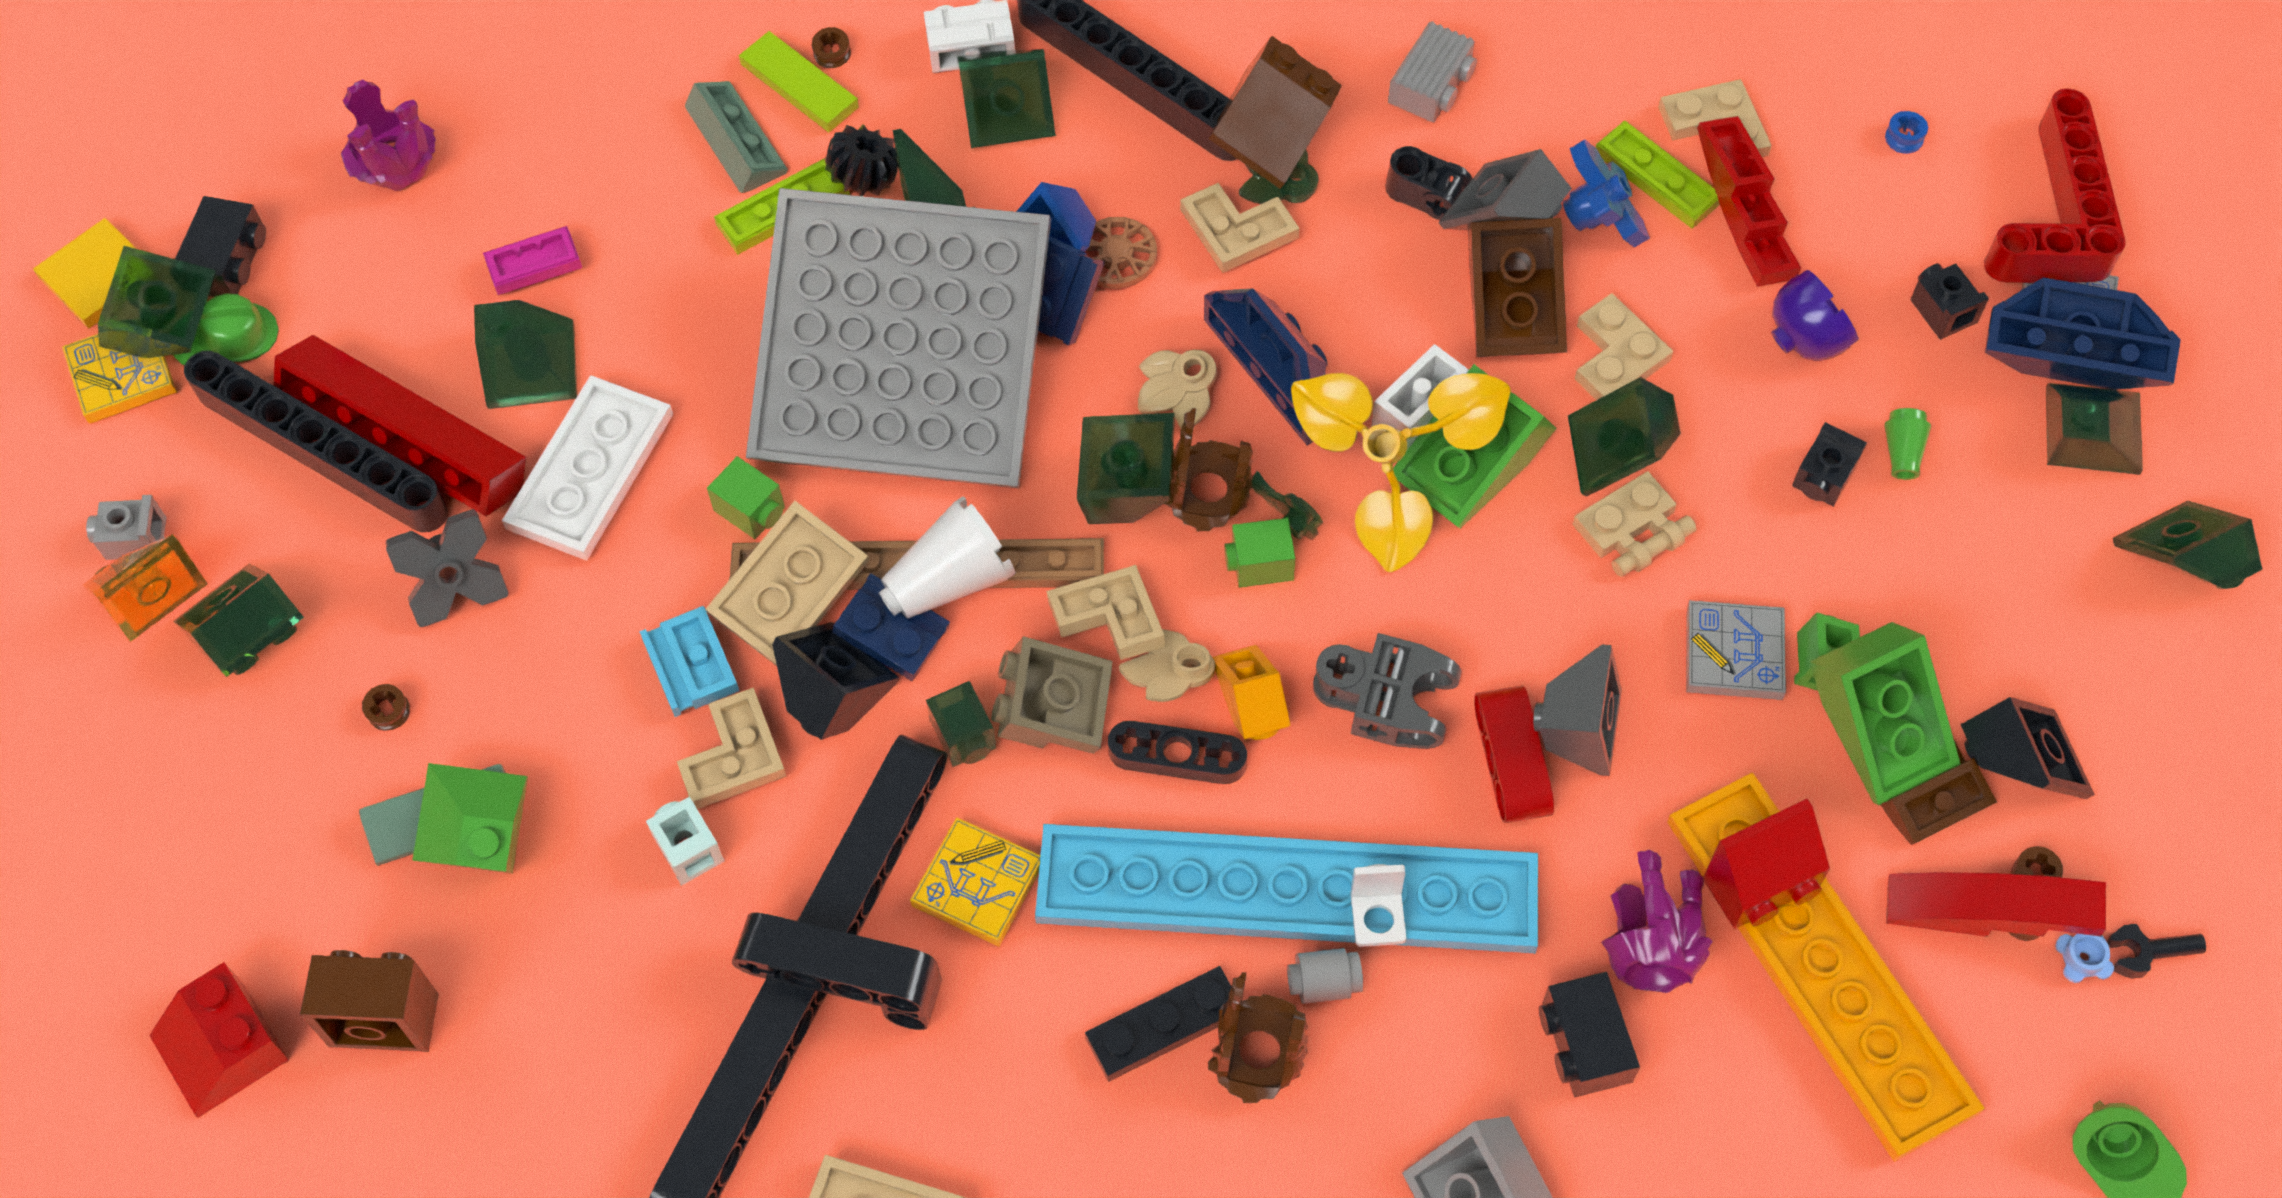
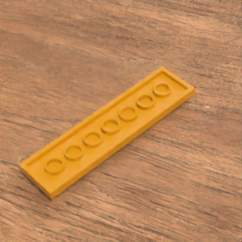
[1667,772,1985,1162]

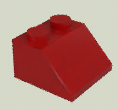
[1703,798,1830,929]
[149,962,289,1118]

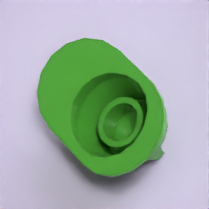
[170,293,279,365]
[2072,1100,2187,1198]

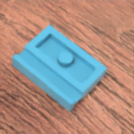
[639,606,740,717]

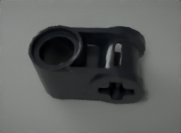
[1385,146,1473,220]

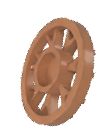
[1085,217,1157,289]

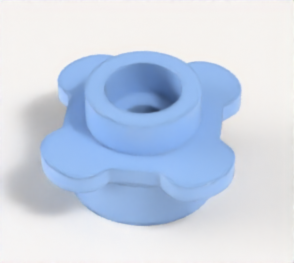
[2055,934,2114,983]

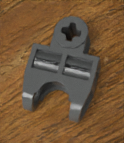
[1313,633,1462,749]

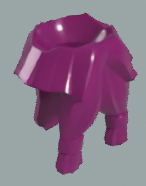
[341,79,436,191]
[1601,850,1713,993]

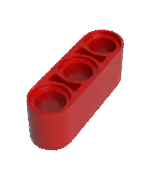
[1474,685,1554,823]

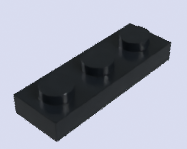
[1085,966,1232,1082]

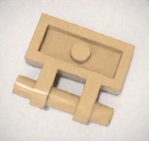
[1572,471,1697,577]

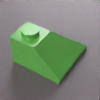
[412,763,528,874]

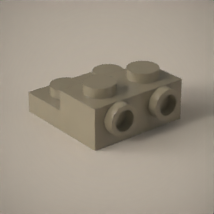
[991,636,1113,754]

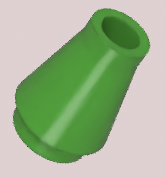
[1884,408,1931,480]

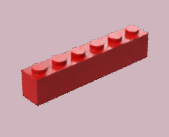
[273,335,526,517]

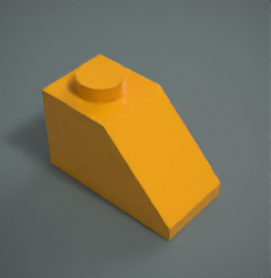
[1212,645,1291,740]

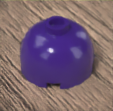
[1771,270,1859,361]

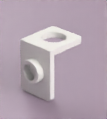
[1350,864,1406,947]

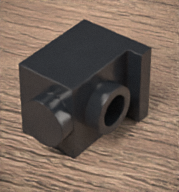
[1910,263,1989,340]
[1792,422,1867,507]

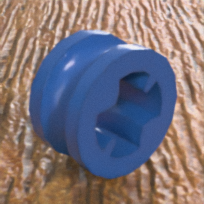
[1885,111,1929,154]

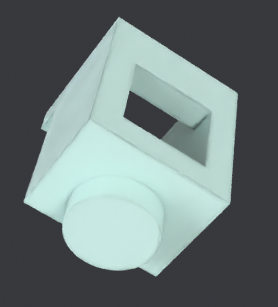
[646,796,725,886]

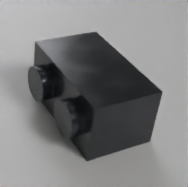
[171,196,266,297]
[1538,971,1640,1098]

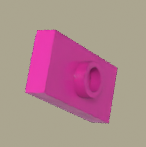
[483,226,582,295]

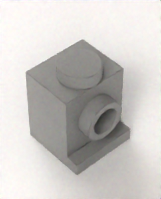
[86,495,167,560]

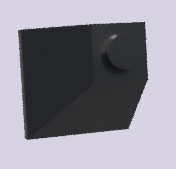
[772,622,899,740]
[1960,697,2095,799]

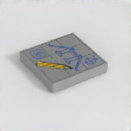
[1686,600,1786,700]

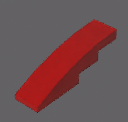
[1697,116,1801,287]
[1886,872,2106,937]

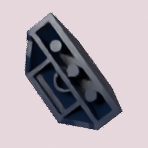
[1985,277,2181,390]
[1204,288,1328,446]

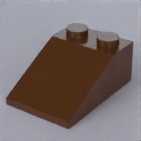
[1208,36,1342,189]
[1468,218,1567,357]

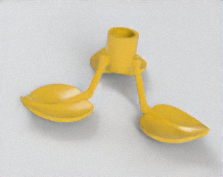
[1291,373,1511,572]

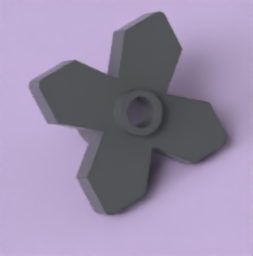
[385,509,508,627]

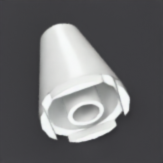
[878,496,1016,619]

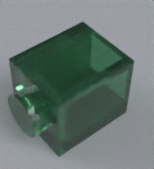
[925,681,996,767]

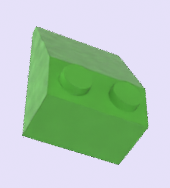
[1393,364,1557,529]
[1810,622,1960,806]

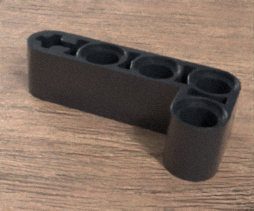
[732,912,942,1030]

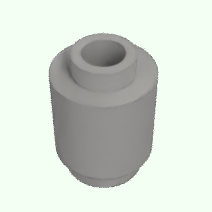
[1287,948,1363,1004]

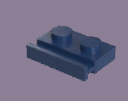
[1038,236,1105,346]
[832,573,950,682]

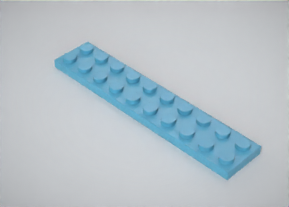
[1035,824,1538,954]

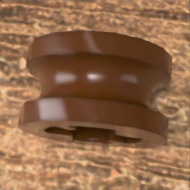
[811,27,851,68]
[362,684,410,731]

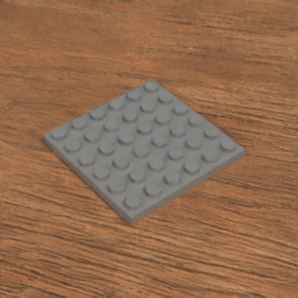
[746,188,1051,489]

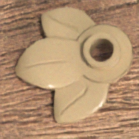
[1138,350,1217,428]
[1119,629,1215,702]

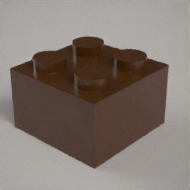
[300,950,439,1052]

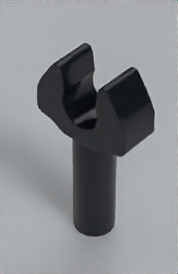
[2106,924,2206,979]

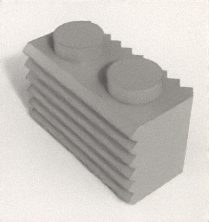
[1388,21,1477,123]

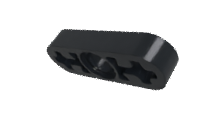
[1108,721,1247,784]

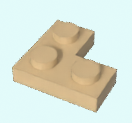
[1658,79,1772,157]
[1180,183,1300,273]
[1575,293,1674,409]
[1046,565,1166,660]
[676,687,787,809]

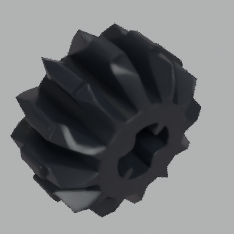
[825,124,900,196]

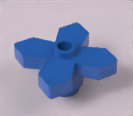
[1563,139,1650,248]

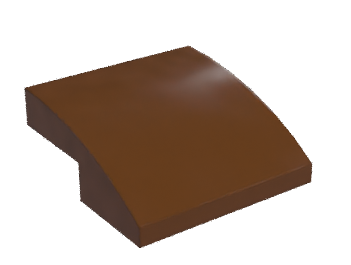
[1881,740,1997,845]

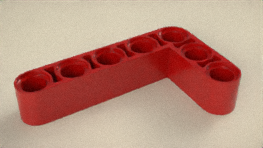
[1984,88,2126,283]

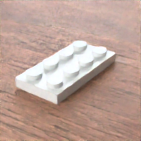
[502,375,673,561]

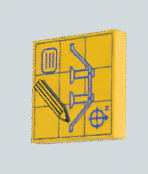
[62,315,177,424]
[910,817,1040,947]

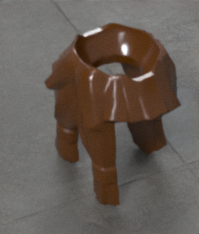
[1163,408,1253,532]
[1208,972,1308,1103]

